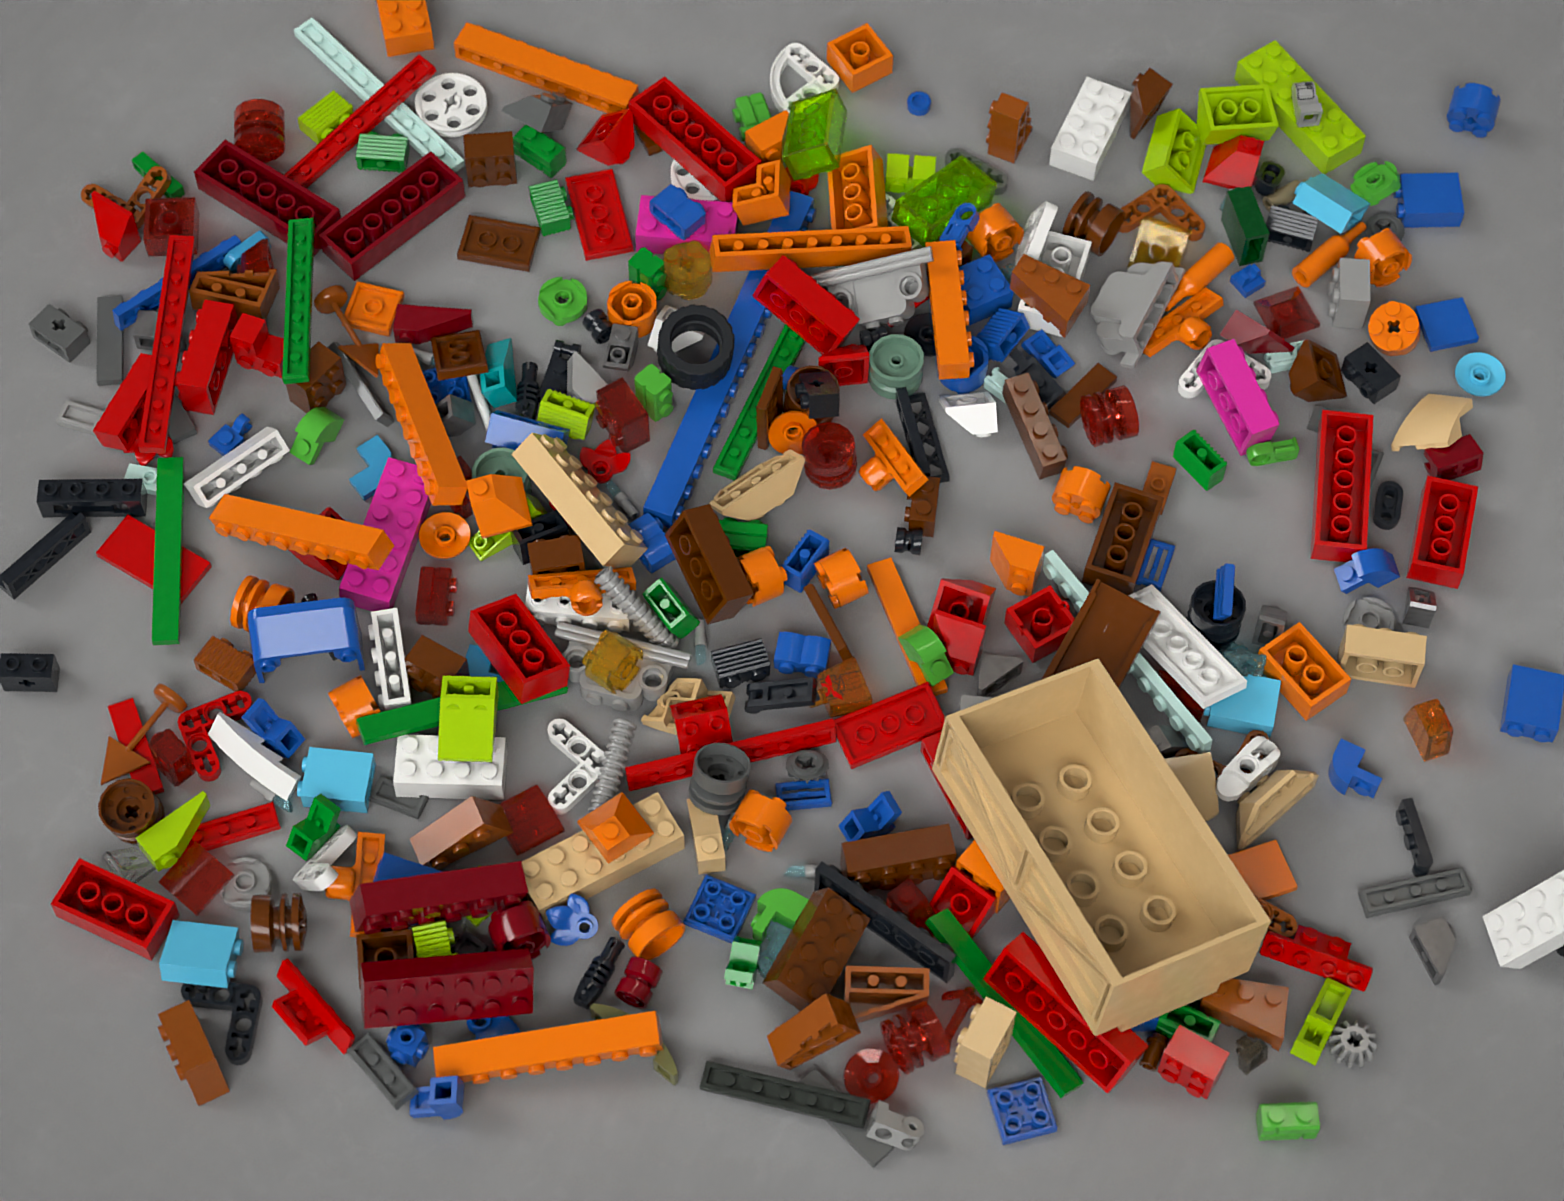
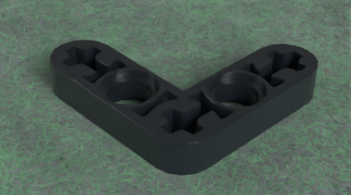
[181,982,263,1065]

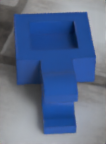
[208,413,253,456]

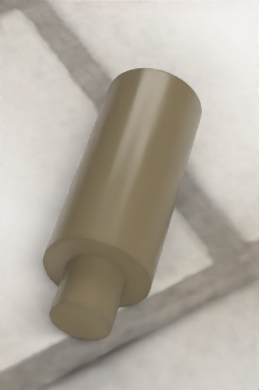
[1263,179,1307,212]

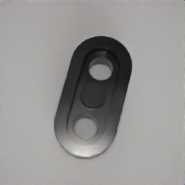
[1253,161,1285,195]
[1373,481,1403,530]

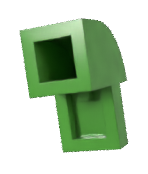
[289,407,345,465]
[898,624,954,686]
[751,888,809,942]

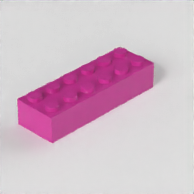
[339,457,431,611]

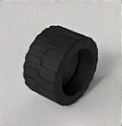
[657,304,735,390]

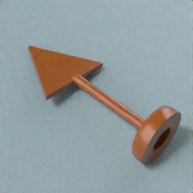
[314,285,379,378]
[101,683,188,785]

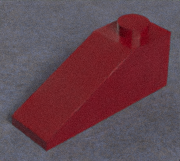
[393,304,473,344]

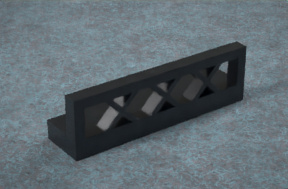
[895,387,950,483]
[0,513,91,600]

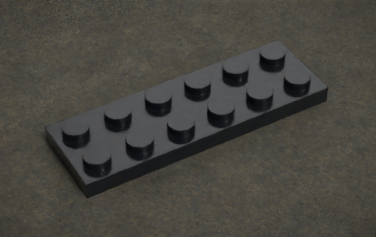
[814,861,957,984]

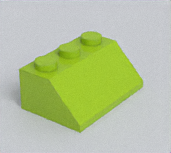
[1197,84,1279,145]
[1142,108,1206,194]

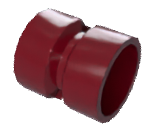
[614,957,663,1009]

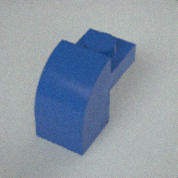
[1334,548,1400,594]
[241,698,305,759]
[1328,739,1382,798]
[838,791,902,842]
[409,1076,464,1120]

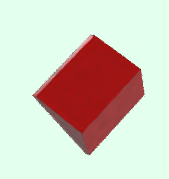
[926,865,997,939]

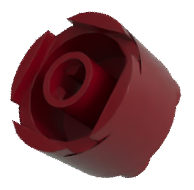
[488,901,551,960]

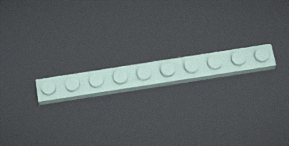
[294,18,465,172]
[1043,550,1213,754]

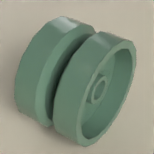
[868,334,924,399]
[472,447,532,495]

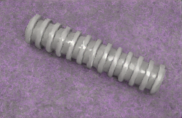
[594,566,679,649]
[588,718,637,812]

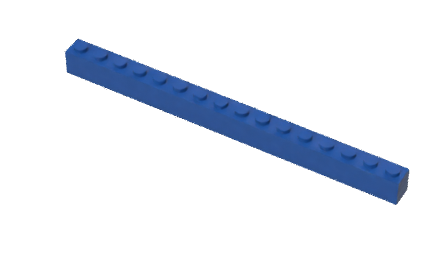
[643,191,817,528]

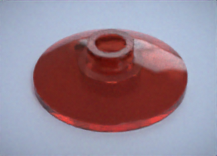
[843,1048,900,1104]

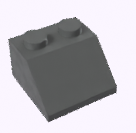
[502,91,573,133]

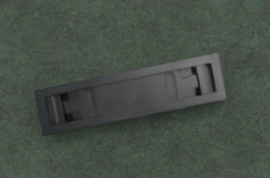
[37,479,148,517]

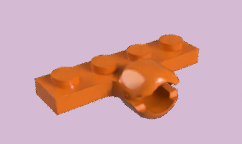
[1143,287,1224,357]
[859,418,929,497]
[528,567,636,616]
[325,832,385,938]

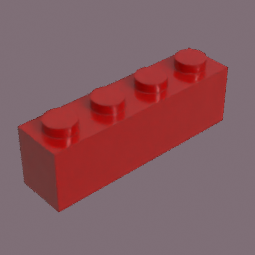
[93,353,152,451]

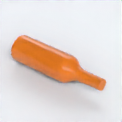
[1292,222,1367,288]
[1165,242,1235,312]

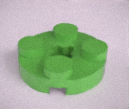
[1350,161,1401,206]
[538,277,588,326]

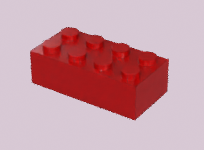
[752,255,860,355]
[175,300,238,415]
[1406,475,1479,589]
[468,594,570,704]
[50,858,180,961]

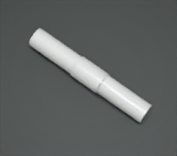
[467,375,491,431]

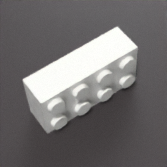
[1049,77,1132,181]
[1018,231,1092,337]
[393,735,508,800]
[1482,870,1564,969]

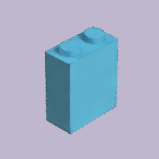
[1293,173,1370,234]
[1204,672,1281,739]
[297,747,376,813]
[159,920,244,988]

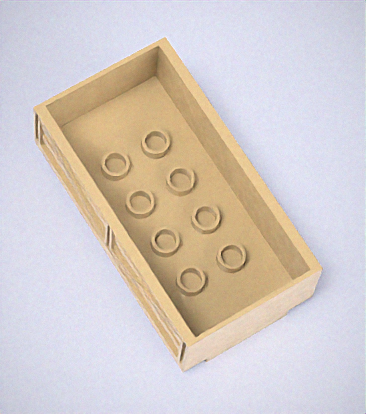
[932,659,1271,1036]

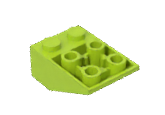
[438,676,499,762]

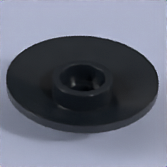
[904,313,936,356]

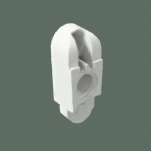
[1215,736,1280,801]

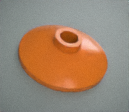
[768,411,819,454]
[419,512,471,559]

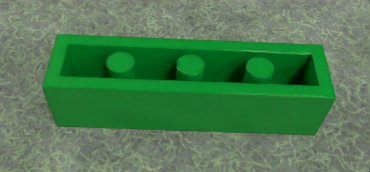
[131,151,185,203]

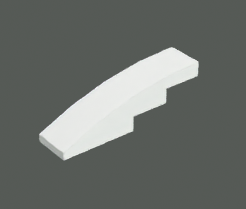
[208,712,301,801]

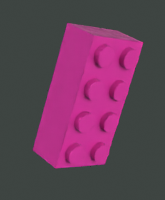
[635,195,739,258]
[1196,339,1280,456]

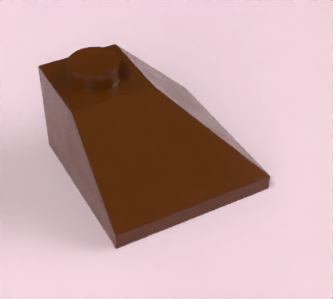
[1130,68,1173,140]
[1288,339,1347,402]

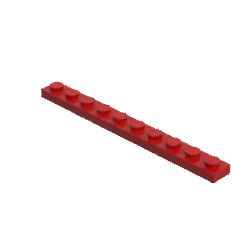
[138,235,195,454]

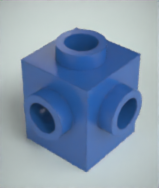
[386,1024,429,1068]

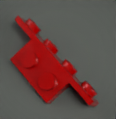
[1260,925,1373,991]
[272,958,355,1054]

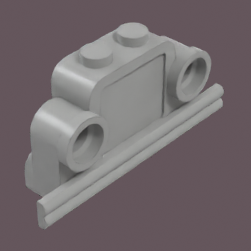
[810,246,934,331]
[1090,262,1186,369]
[555,621,691,712]

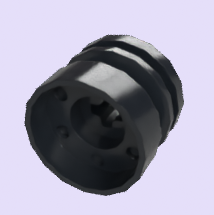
[1186,580,1246,651]

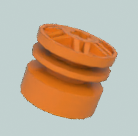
[230,575,295,632]
[611,888,685,961]

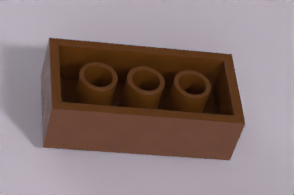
[1082,482,1164,595]
[665,504,754,625]
[840,823,956,893]
[762,888,870,1011]

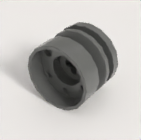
[688,743,751,815]

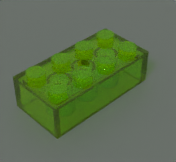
[783,88,847,181]
[891,155,997,247]

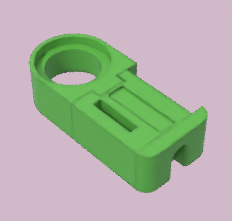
[1246,437,1300,466]

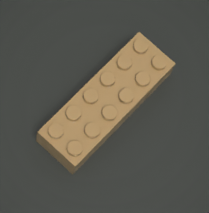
[511,433,648,568]
[522,792,685,921]

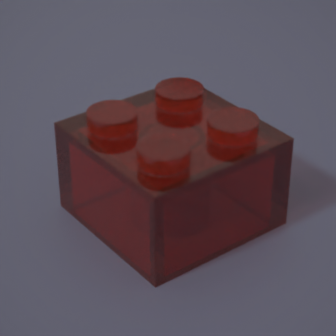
[143,197,200,257]
[595,377,650,453]

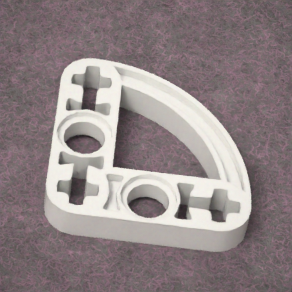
[770,43,839,121]
[1015,201,1058,266]

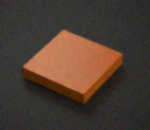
[342,281,405,337]
[1228,840,1298,901]

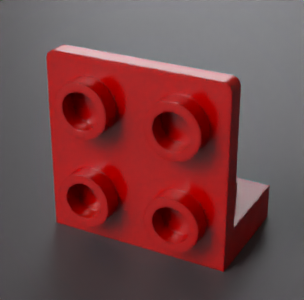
[669,694,733,754]

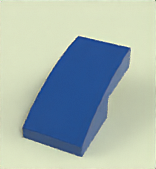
[1021,329,1075,379]

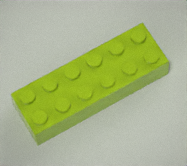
[1234,40,1366,174]

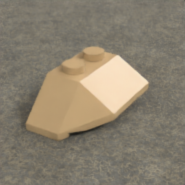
[709,449,805,521]
[1236,770,1319,851]

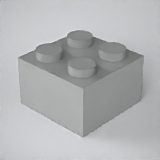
[1328,258,1371,329]

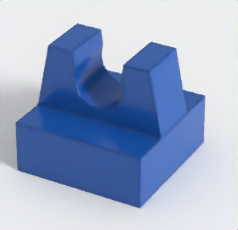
[1230,264,1266,298]

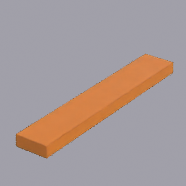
[867,557,948,696]

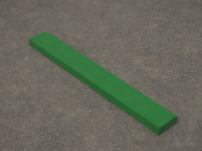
[282,218,315,384]
[713,324,806,481]
[152,457,185,646]
[356,681,568,745]
[925,908,1084,1098]

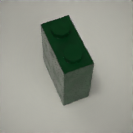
[1221,186,1270,266]

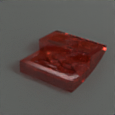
[499,784,565,856]
[158,841,235,916]

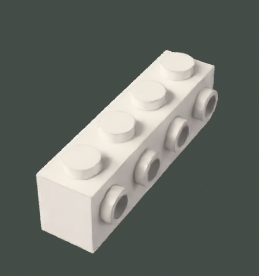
[184,427,290,508]
[525,586,631,633]
[368,608,412,711]

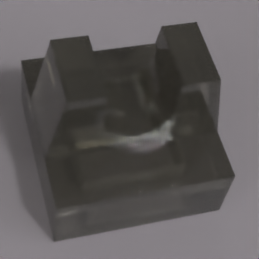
[1236,1035,1268,1075]

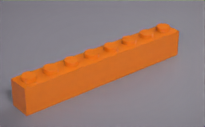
[454,22,639,113]
[709,226,912,272]
[375,343,467,506]
[209,494,394,571]
[433,1011,663,1084]

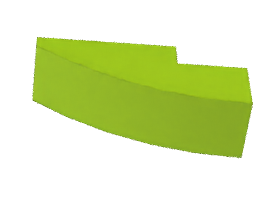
[1290,977,1353,1065]

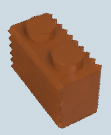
[193,636,257,692]

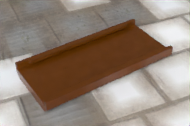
[1041,579,1161,689]

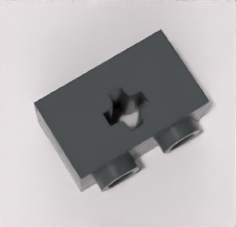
[29,304,90,363]

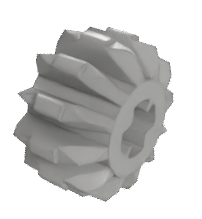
[1328,1020,1377,1069]

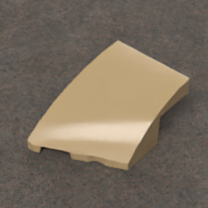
[1391,394,1473,451]
[641,678,736,735]
[1165,752,1219,821]

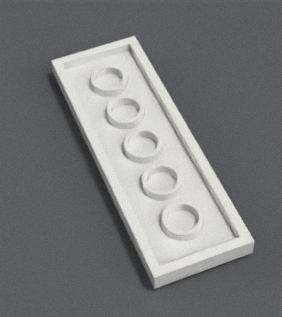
[1128,585,1247,709]

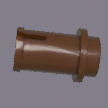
[1139,1033,1168,1071]

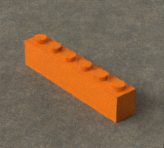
[925,240,974,380]

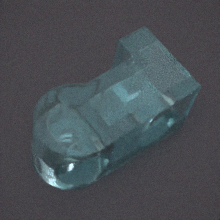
[758,921,792,979]

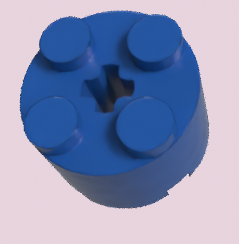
[1447,83,1501,138]
[937,335,989,394]

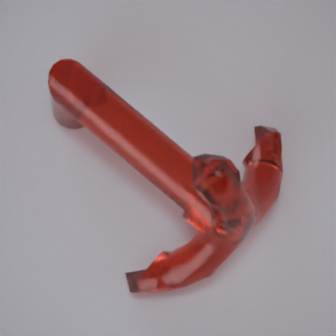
[940,986,983,1049]

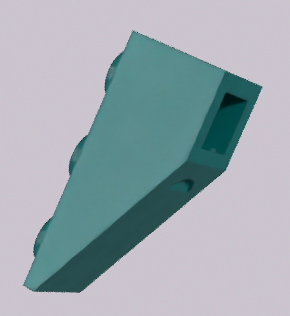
[480,338,517,408]

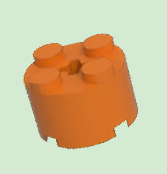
[966,203,1024,262]
[1354,228,1412,287]
[607,281,657,338]
[1368,301,1421,356]
[1052,466,1111,523]
[736,546,787,607]
[814,547,869,609]
[328,675,381,739]
[729,789,792,852]

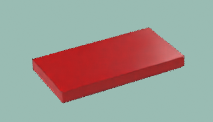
[565,169,634,261]
[96,514,212,604]
[834,682,945,769]

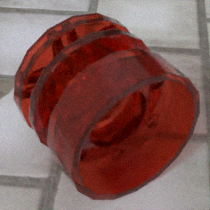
[234,99,285,162]
[1080,385,1139,447]
[801,422,857,490]
[880,1001,950,1075]

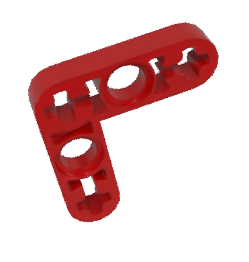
[177,691,253,782]

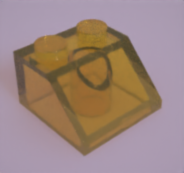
[1128,216,1193,268]

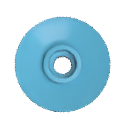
[1455,352,1506,396]

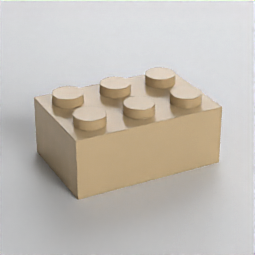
[1337,624,1427,688]
[954,997,1017,1089]

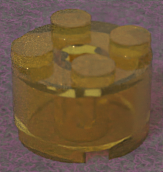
[663,241,712,300]
[582,630,644,694]

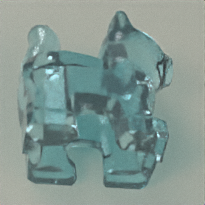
[1217,642,1266,676]

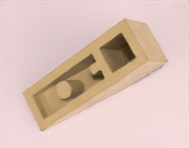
[687,799,726,875]

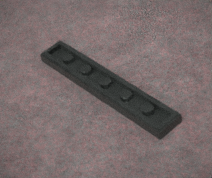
[699,1061,871,1129]

